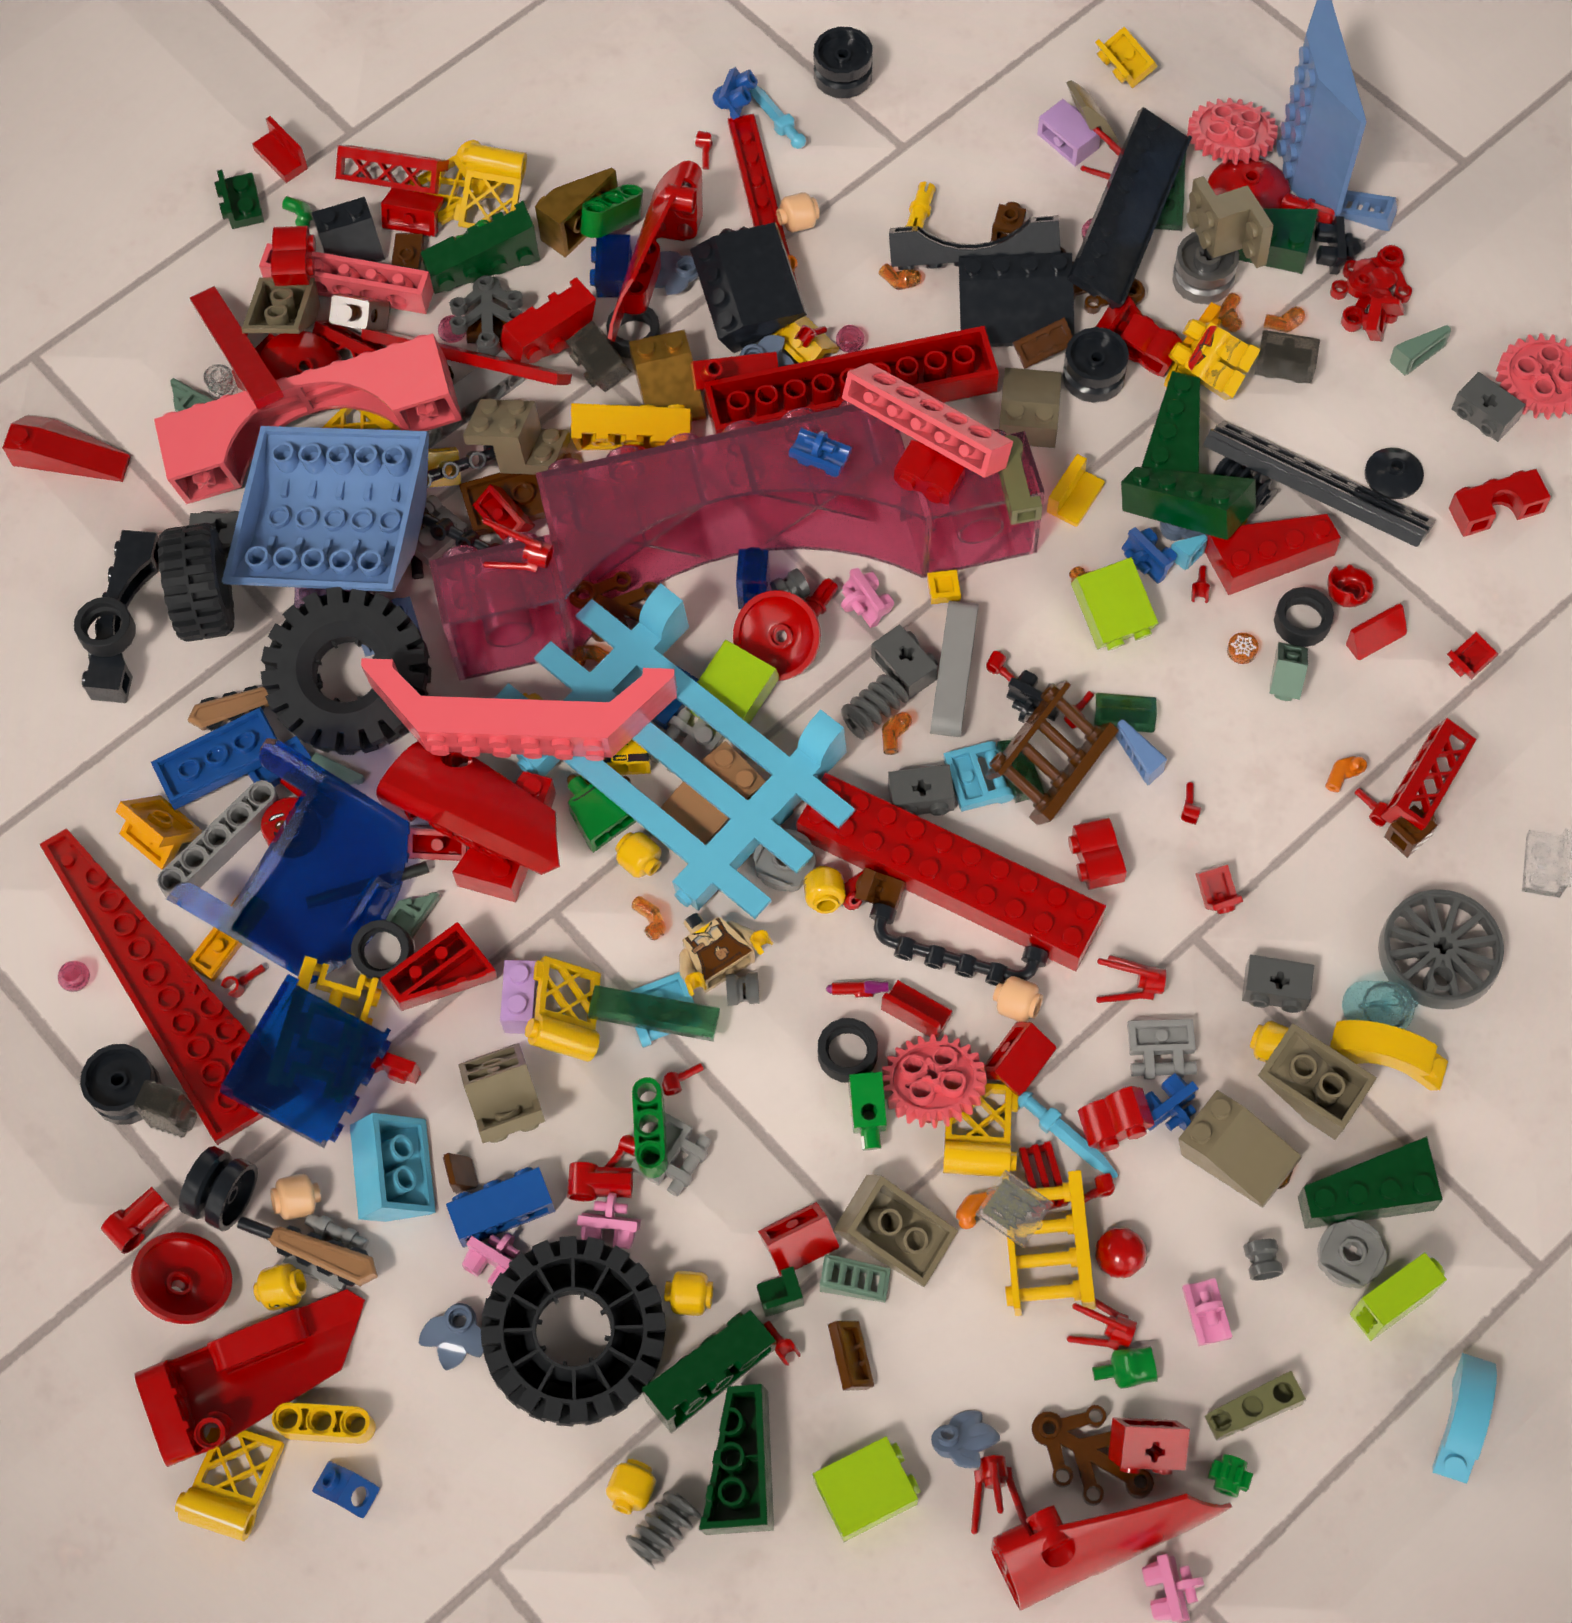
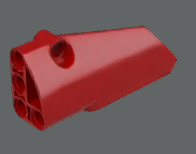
[608,161,703,342]
[376,741,560,875]
[134,1289,365,1467]
[991,1493,1232,1611]

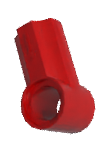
[567,1162,633,1202]
[101,1187,172,1254]

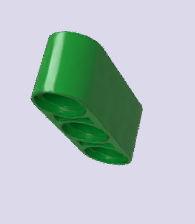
[580,184,643,238]
[632,1077,668,1178]

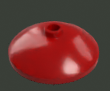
[1208,158,1290,209]
[260,331,340,415]
[733,590,821,681]
[131,1232,233,1324]

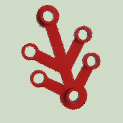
[1330,245,1412,332]

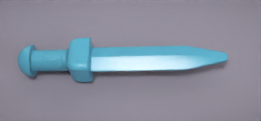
[750,86,806,149]
[1018,1091,1118,1178]

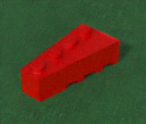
[1205,514,1341,596]
[452,771,556,903]

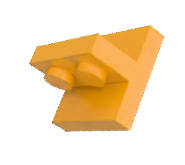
[115,795,203,870]

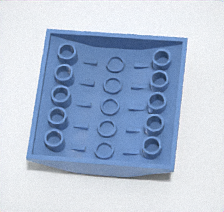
[1277,0,1367,223]
[222,426,429,592]

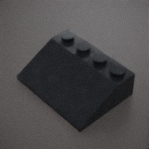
[690,222,807,354]
[958,253,1075,347]

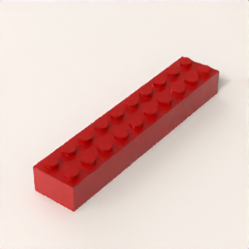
[704,326,999,449]
[796,772,1106,972]

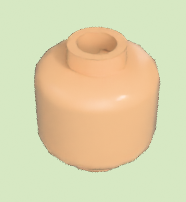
[776,192,820,233]
[993,976,1043,1022]
[270,1174,321,1220]

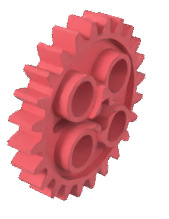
[1187,98,1278,165]
[1496,333,1572,420]
[882,1034,987,1128]

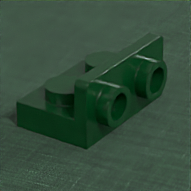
[214,169,264,229]

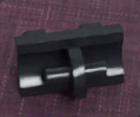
[1315,216,1362,275]
[1006,670,1059,723]

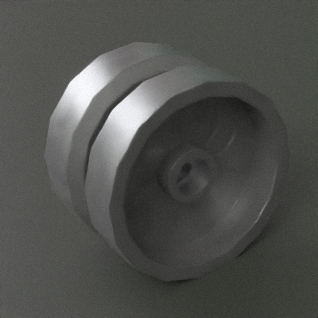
[1172,232,1239,305]

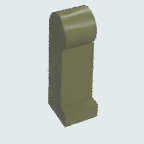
[998,435,1042,525]
[1204,1371,1306,1441]

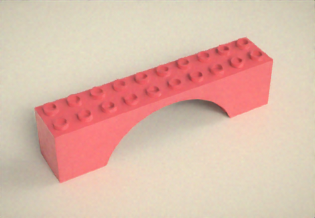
[154,333,462,504]

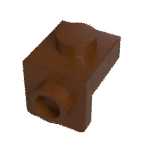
[855,868,906,910]

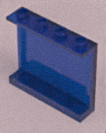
[220,974,392,1148]

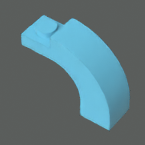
[1432,1353,1497,1484]

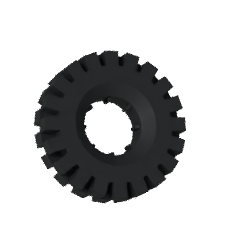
[260,587,432,755]
[481,1236,666,1427]

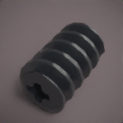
[1213,457,1277,514]

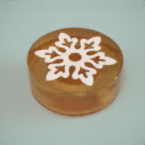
[1227,633,1259,664]

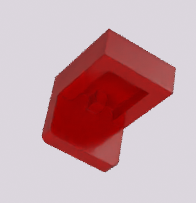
[1363,295,1404,342]
[1447,632,1499,680]
[1195,864,1243,914]

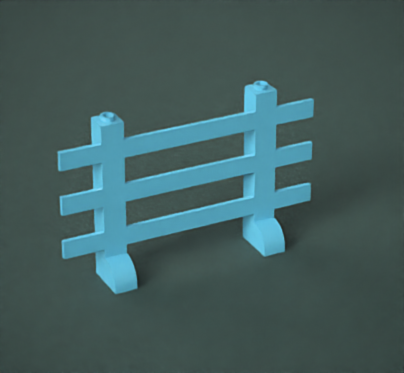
[495,583,855,919]

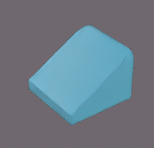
[1171,534,1208,570]

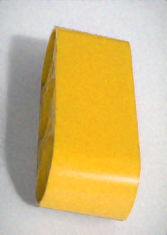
[272,1402,376,1444]

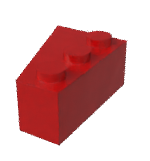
[500,277,597,364]
[380,922,497,1011]

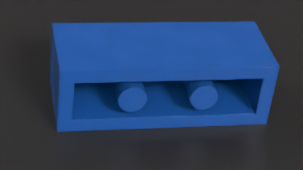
[446,1167,556,1248]

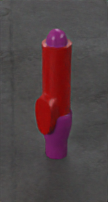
[826,980,889,998]

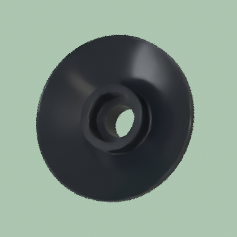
[1364,448,1424,499]

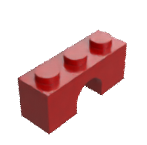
[1449,469,1551,537]

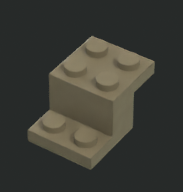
[1186,176,1273,268]
[463,399,571,475]
[458,1043,546,1143]

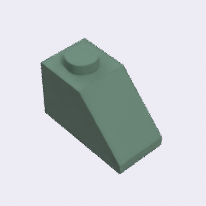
[1269,642,1308,701]

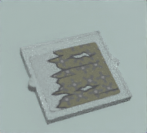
[975,1170,1054,1248]

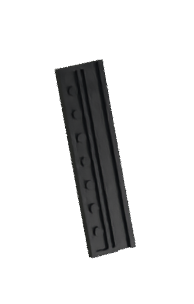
[1067,107,1192,309]
[1203,421,1436,547]

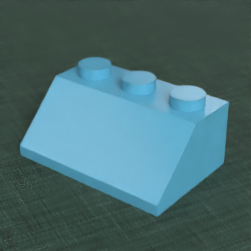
[350,1113,436,1222]

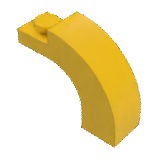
[1329,1020,1448,1091]

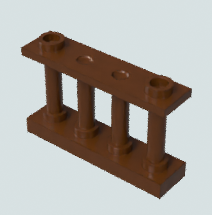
[984,681,1119,825]

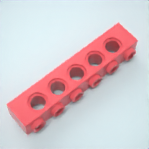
[259,243,434,314]
[842,363,1013,478]

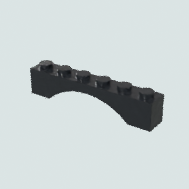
[889,215,1061,271]
[82,530,159,703]

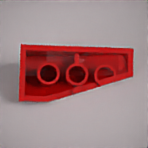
[2,415,131,482]

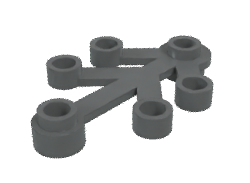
[449,276,524,356]

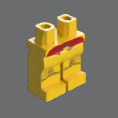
[1169,319,1261,400]

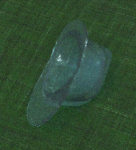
[1342,981,1418,1029]

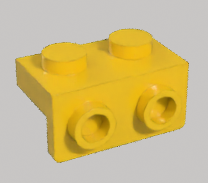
[1095,27,1158,89]

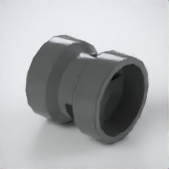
[770,568,810,598]
[726,972,760,1006]
[1243,1239,1284,1281]

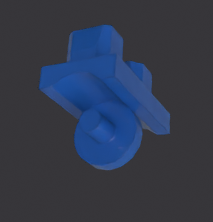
[713,67,758,119]
[789,428,852,477]
[1122,527,1177,584]
[1145,1073,1199,1131]

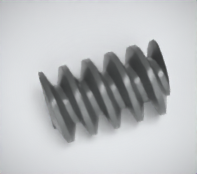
[841,674,909,739]
[626,1492,703,1570]

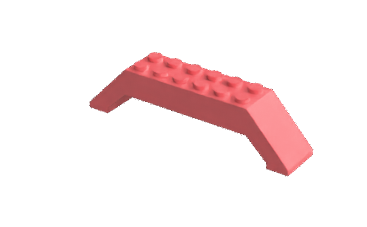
[361,658,677,761]

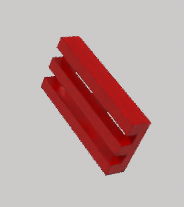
[1018,1141,1068,1213]

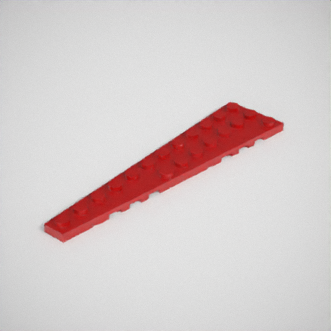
[39,828,302,1145]

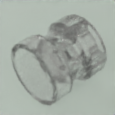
[203,364,238,400]

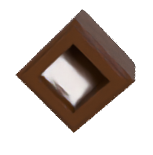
[443,1153,478,1194]

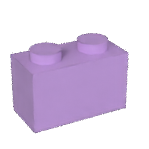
[1037,99,1100,167]
[500,960,538,1034]

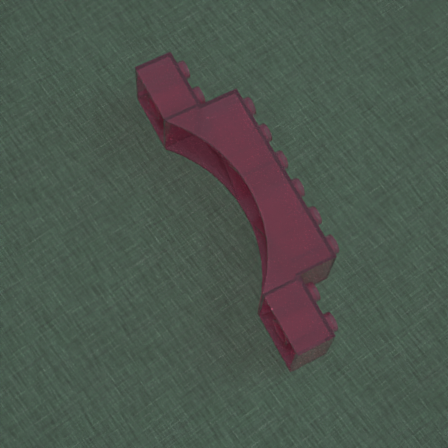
[429,400,1045,681]

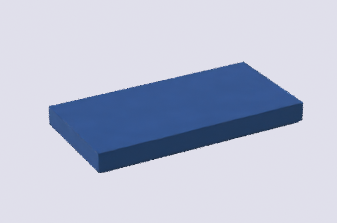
[151,707,285,810]

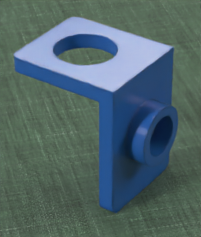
[312,1461,380,1518]

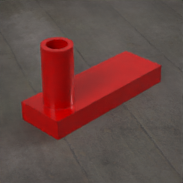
[691,352,778,391]

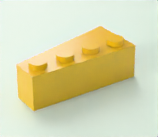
[571,403,692,450]

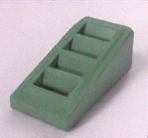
[1390,325,1451,376]
[819,1254,891,1303]

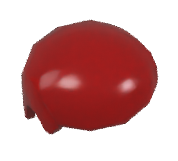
[1327,564,1374,608]
[1095,1228,1147,1278]

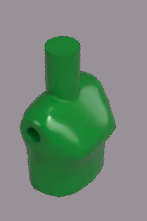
[1092,1346,1158,1389]

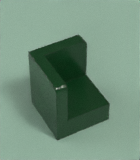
[757,1266,804,1317]

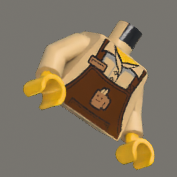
[679,913,774,996]

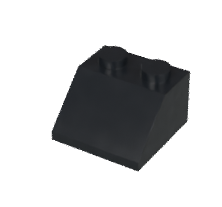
[311,197,385,262]

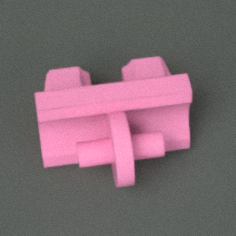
[841,567,894,628]
[577,1193,641,1249]
[462,1233,520,1286]
[1182,1278,1232,1346]
[1142,1554,1204,1623]

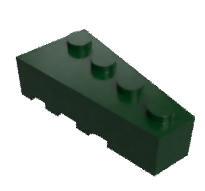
[421,201,540,294]
[1238,208,1319,274]
[1141,371,1200,473]
[1121,467,1256,540]
[1298,1136,1443,1229]
[642,1310,777,1434]
[699,1384,774,1535]

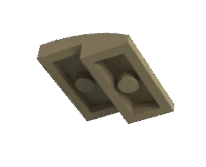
[1066,80,1119,147]

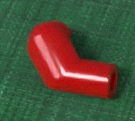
[843,867,869,910]

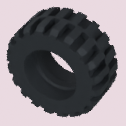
[158,523,235,642]

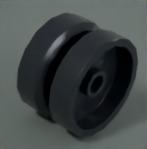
[813,26,873,99]
[1062,327,1129,403]
[80,1044,162,1125]
[179,1146,258,1232]

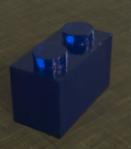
[590,234,632,298]
[736,547,770,609]

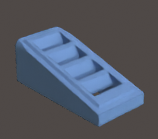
[1340,190,1397,231]
[1115,719,1167,785]

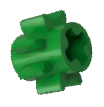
[1208,1454,1253,1498]

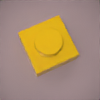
[927,570,961,604]

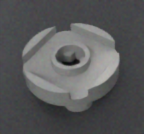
[754,829,816,892]
[1317,1219,1387,1289]

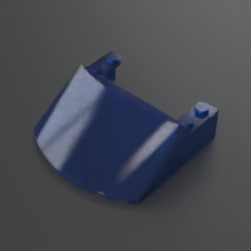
[166,738,410,984]

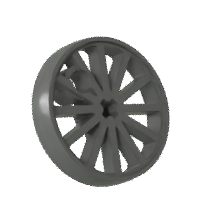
[1378,889,1504,1009]

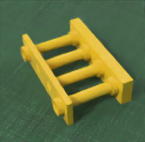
[996,1170,1096,1316]

